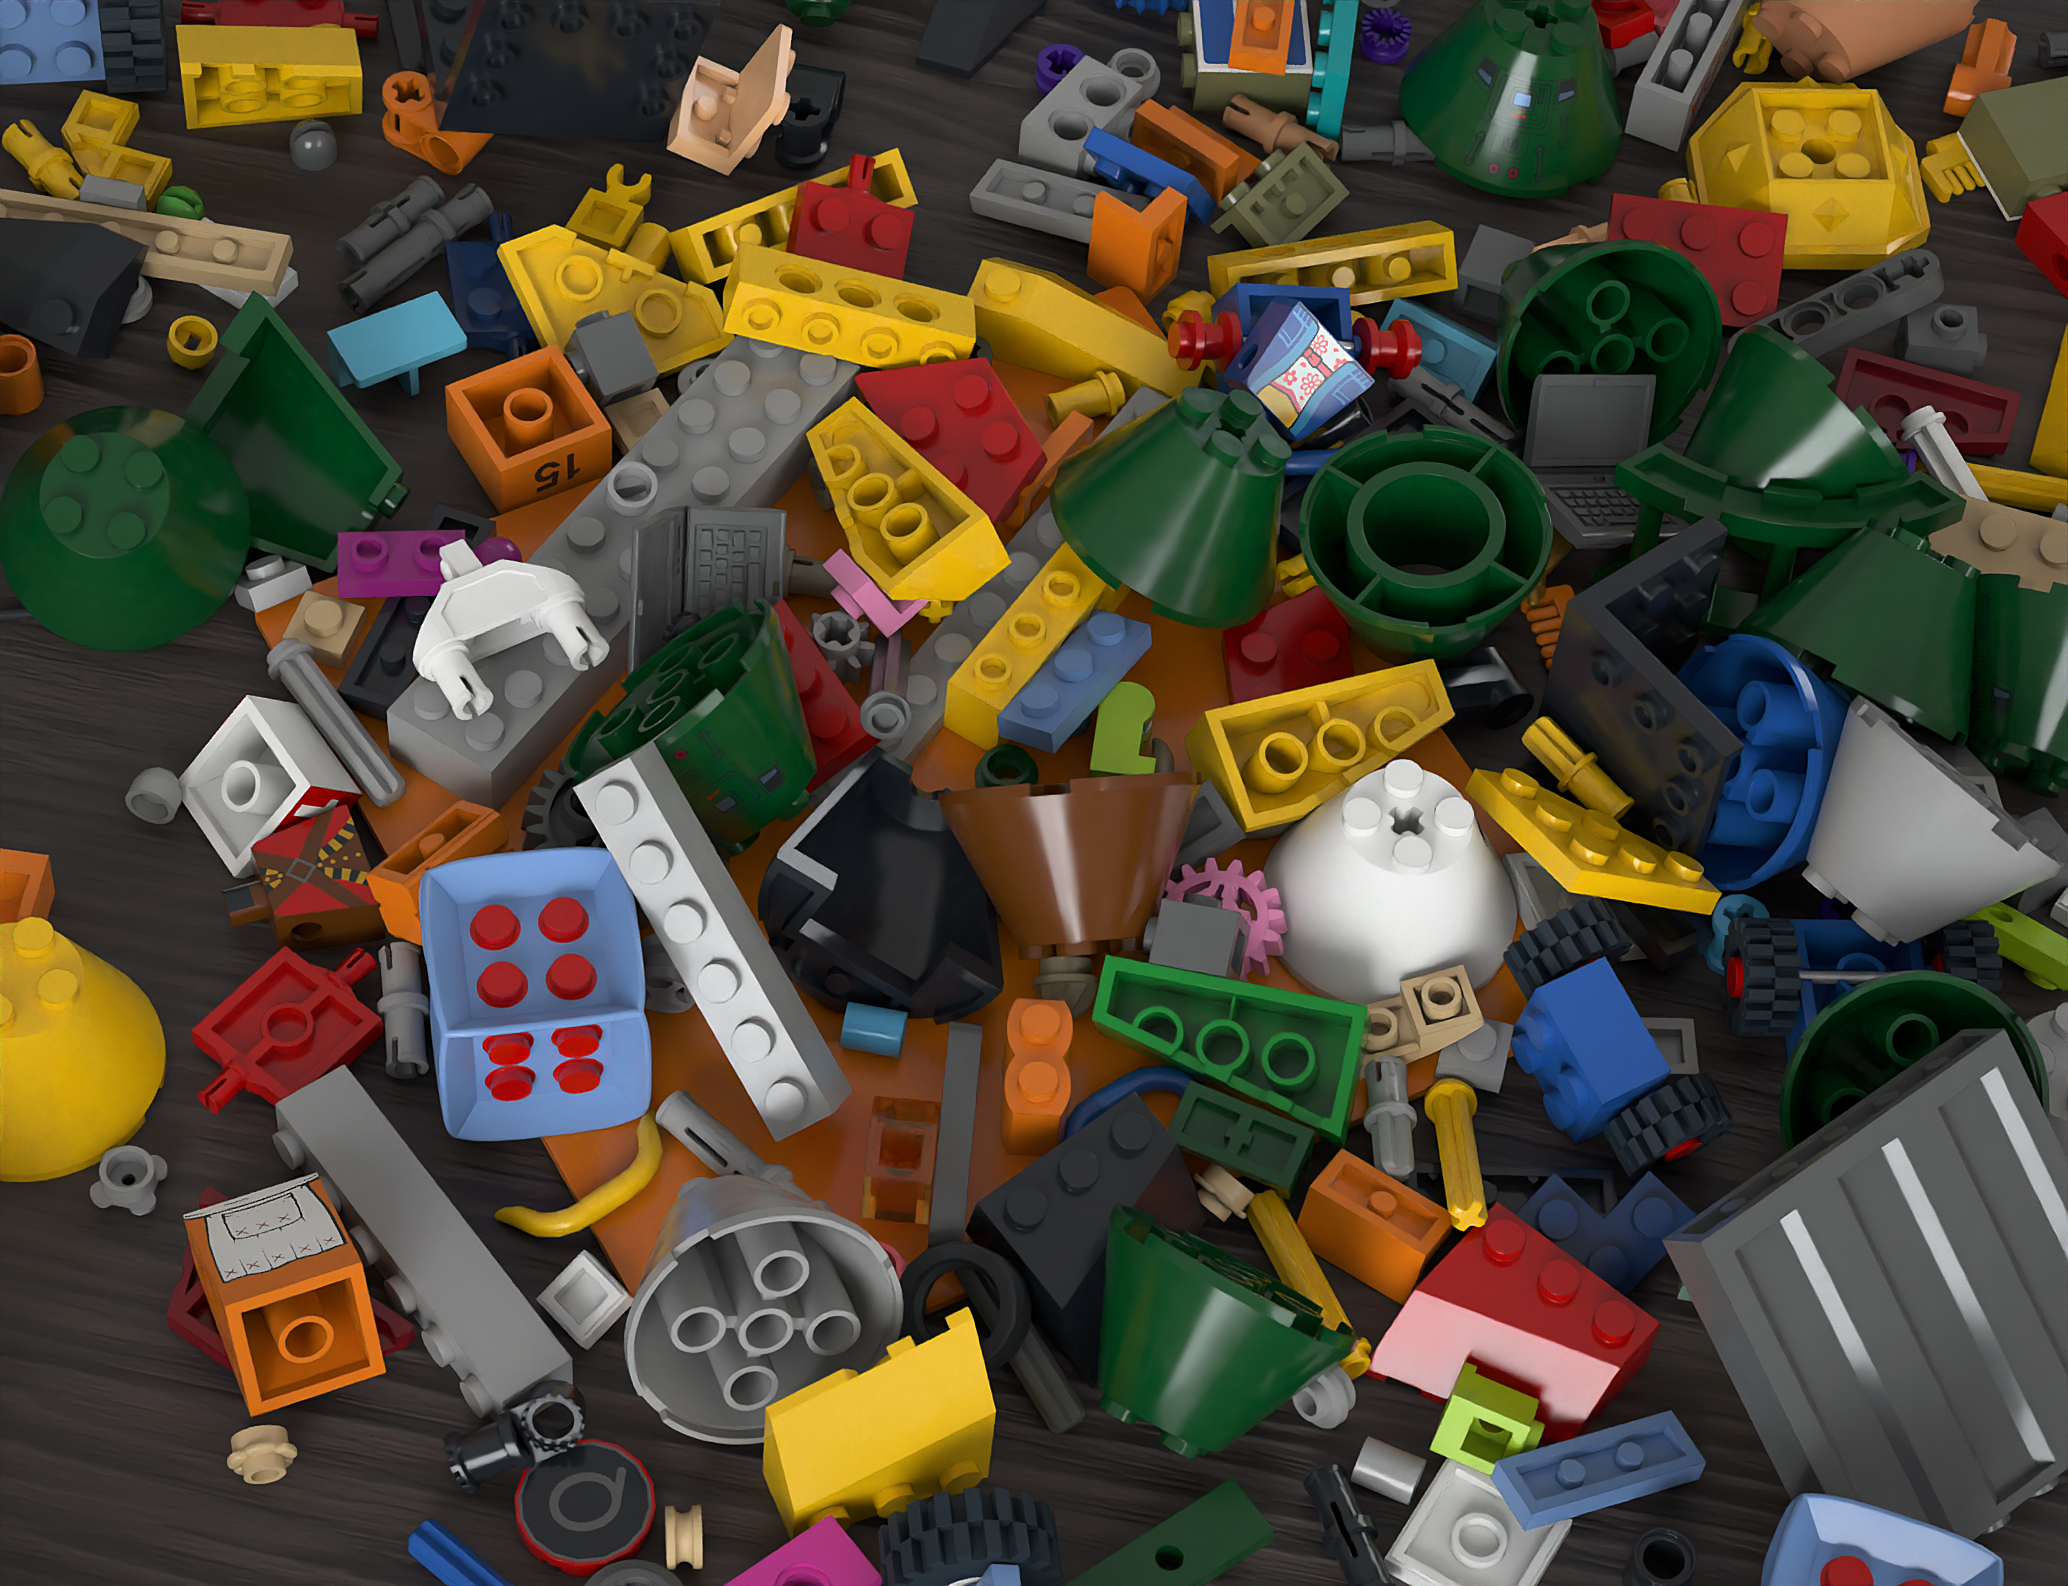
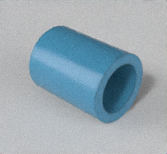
[840,1001,908,1058]

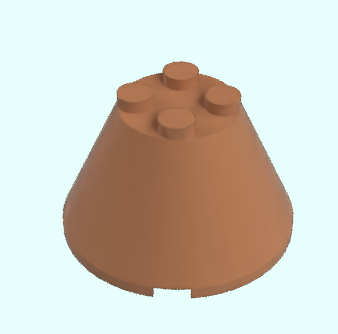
[1752,0,1979,85]

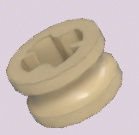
[665,1505,703,1570]

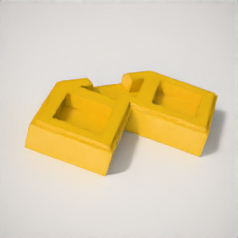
[61,89,173,213]

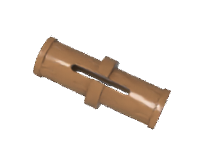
[1222,93,1339,169]

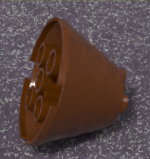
[938,771,1202,960]

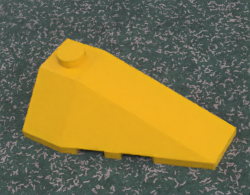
[806,396,1012,601]

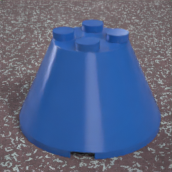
[1676,634,1851,891]

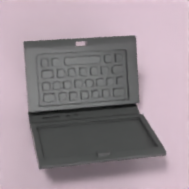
[1523,374,1690,549]
[627,505,787,676]

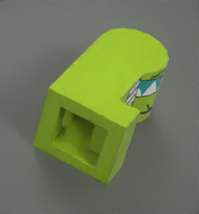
[1089,682,1156,778]

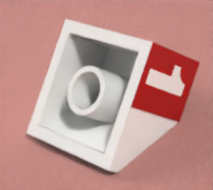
[178,694,363,879]

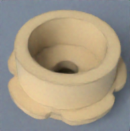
[1193,1163,1255,1222]
[227,1425,297,1484]

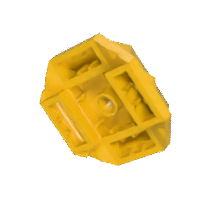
[1685,75,1931,270]

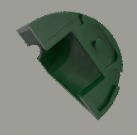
[181,290,411,573]

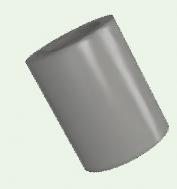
[1350,1436,1427,1505]

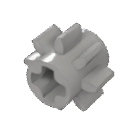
[808,608,875,685]

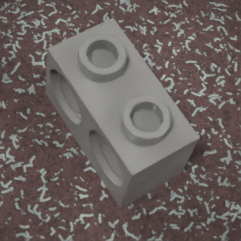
[1018,55,1143,181]

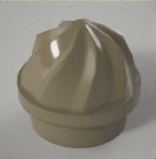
[1033,956,1099,1019]

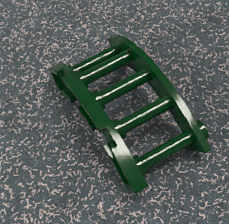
[1593,442,1967,637]

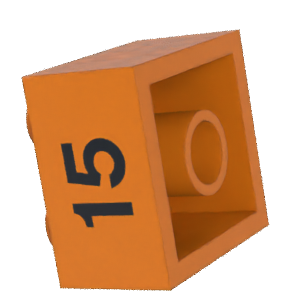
[445,343,612,515]

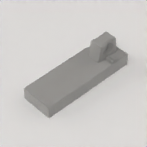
[969,158,1150,244]

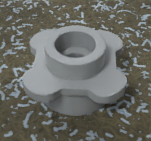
[90,1146,168,1216]

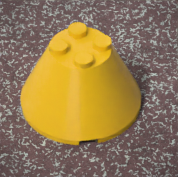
[0,917,167,1182]

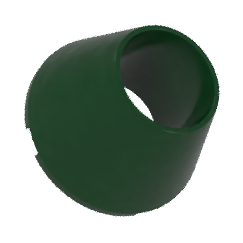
[1682,324,1911,564]
[1299,424,1553,667]

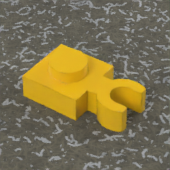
[565,163,651,253]

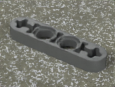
[1727,249,1944,358]
[927,1021,983,1249]

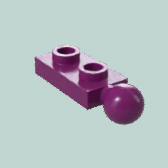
[337,530,523,598]

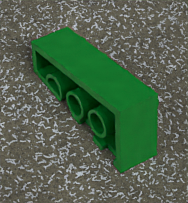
[1092,955,1372,1150]

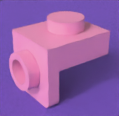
[822,548,930,638]

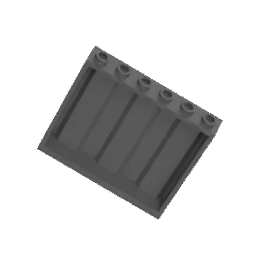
[1662,1029,2068,1541]

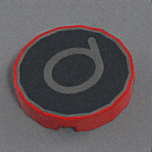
[514,1439,656,1577]

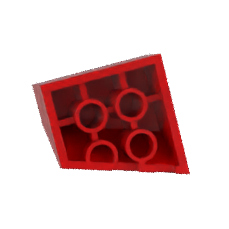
[1363,1202,1661,1446]

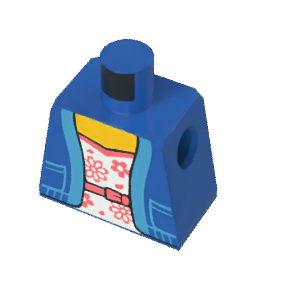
[1224,295,1375,441]

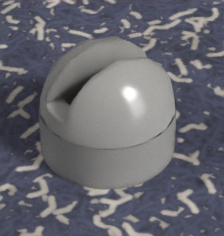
[606,461,658,517]
[125,767,182,824]

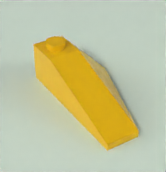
[967,257,1207,399]
[1183,658,1455,833]

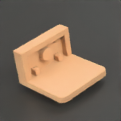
[666,24,796,176]

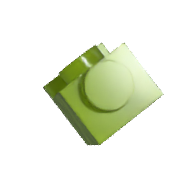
[1429,1361,1545,1476]

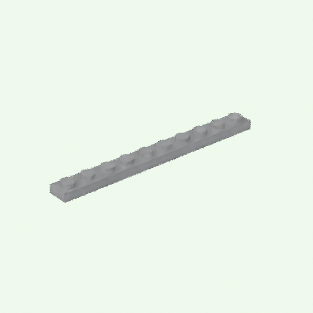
[808,385,1170,810]

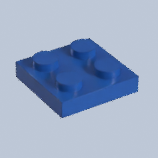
[1083,126,1217,225]

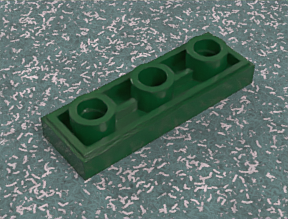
[1064,1478,1275,1586]

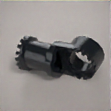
[443,1380,587,1494]

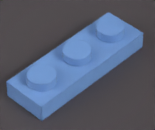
[997,608,1152,754]
[1490,1410,1706,1532]

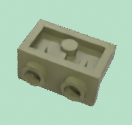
[1210,141,1350,249]

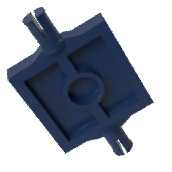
[444,211,541,362]

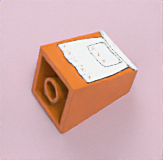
[183,1172,386,1417]

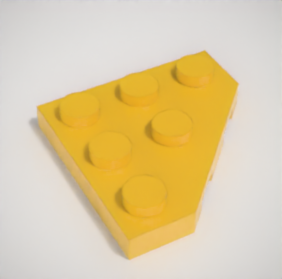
[496,224,735,380]
[1464,768,1722,915]

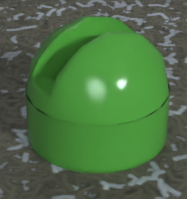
[156,185,205,221]

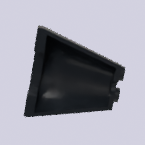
[758,745,1004,1025]

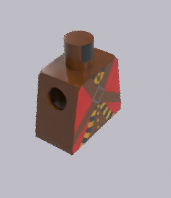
[221,804,386,952]

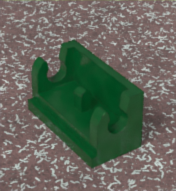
[1167,1080,1315,1201]

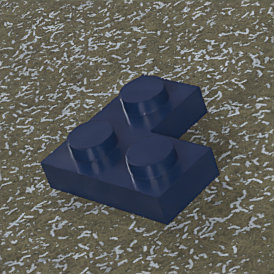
[1515,1171,1697,1297]

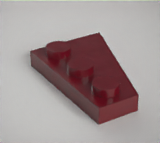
[1835,346,2022,455]

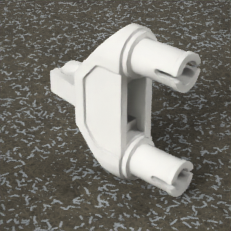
[413,539,610,720]

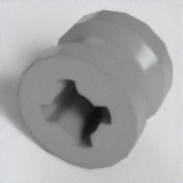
[641,933,695,1014]

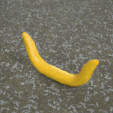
[494,1110,663,1237]

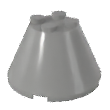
[1802,695,2064,947]
[624,1175,903,1444]

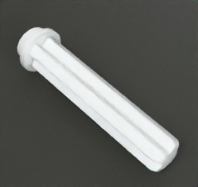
[1900,406,1989,501]

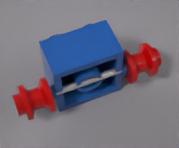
[1167,283,1422,425]

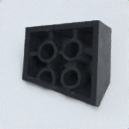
[965,1091,1207,1389]

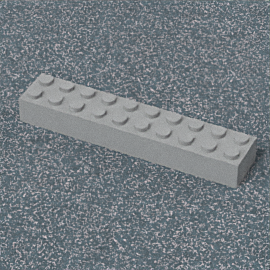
[387,335,860,813]

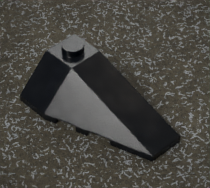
[0,218,150,359]

